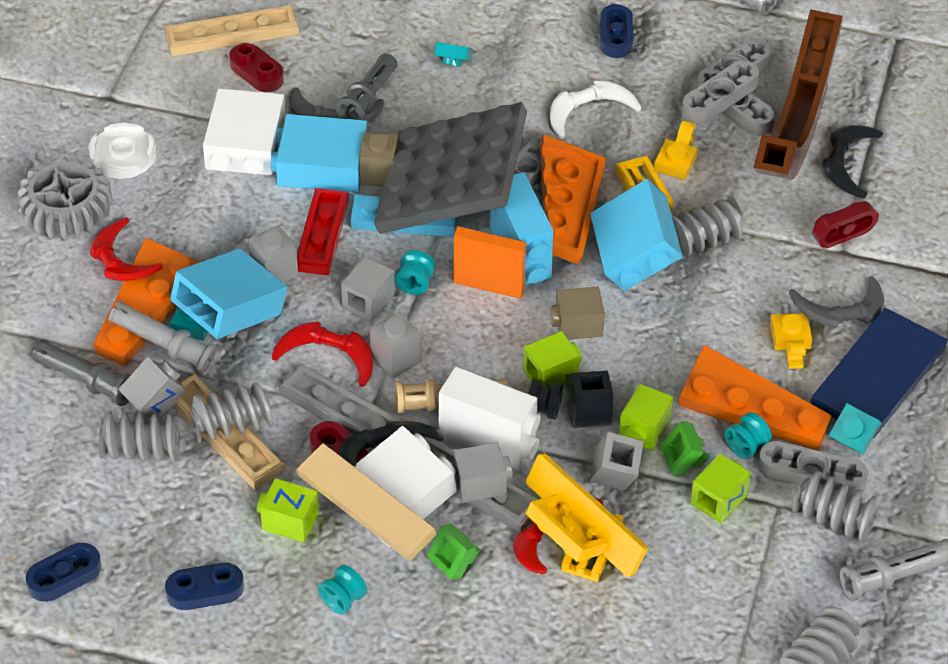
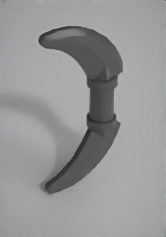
[290,88,384,122]
[788,276,884,328]

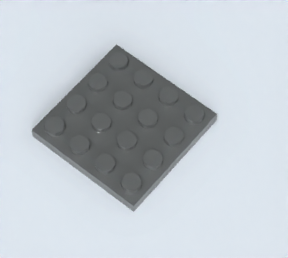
[374,102,527,234]

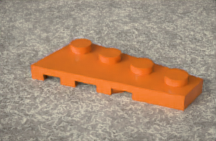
[94,238,200,366]

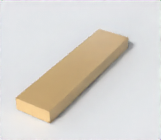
[165,5,299,56]
[173,374,285,490]
[296,443,436,562]

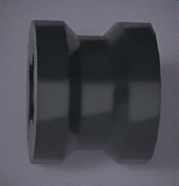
[528,378,563,420]

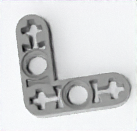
[696,39,775,136]

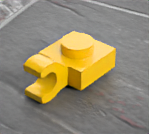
[654,120,698,180]
[770,313,812,369]

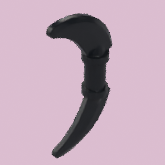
[822,125,883,198]
[339,421,444,467]

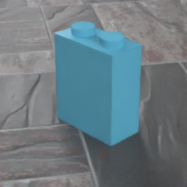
[271,114,367,193]
[490,172,554,285]
[590,178,683,291]
[170,248,288,339]

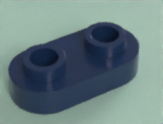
[600,4,633,58]
[26,543,101,602]
[165,562,244,610]

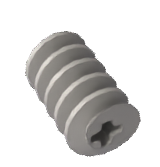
[672,196,743,256]
[191,382,273,443]
[99,411,180,462]
[791,470,878,544]
[779,606,859,664]

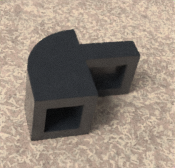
[566,370,613,428]

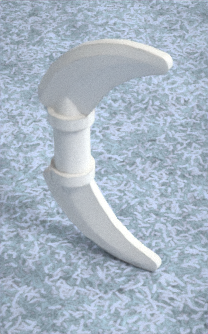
[550,80,641,139]

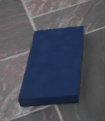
[810,308,948,439]

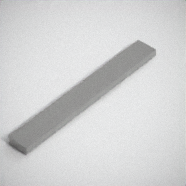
[279,364,539,532]

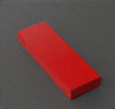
[297,188,349,276]

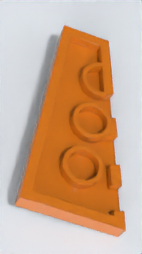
[539,134,607,264]
[678,345,832,451]

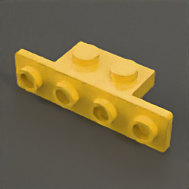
[525,453,648,577]

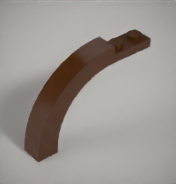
[753,9,843,180]

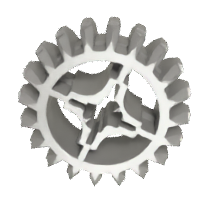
[17,157,112,240]

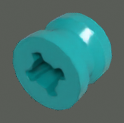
[395,250,435,295]
[724,412,772,459]
[318,565,368,615]

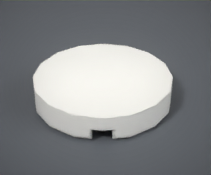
[88,123,157,179]

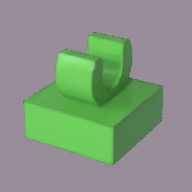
[660,421,710,476]
[426,524,480,580]

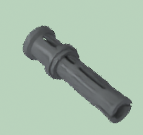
[335,53,398,120]
[32,339,131,406]

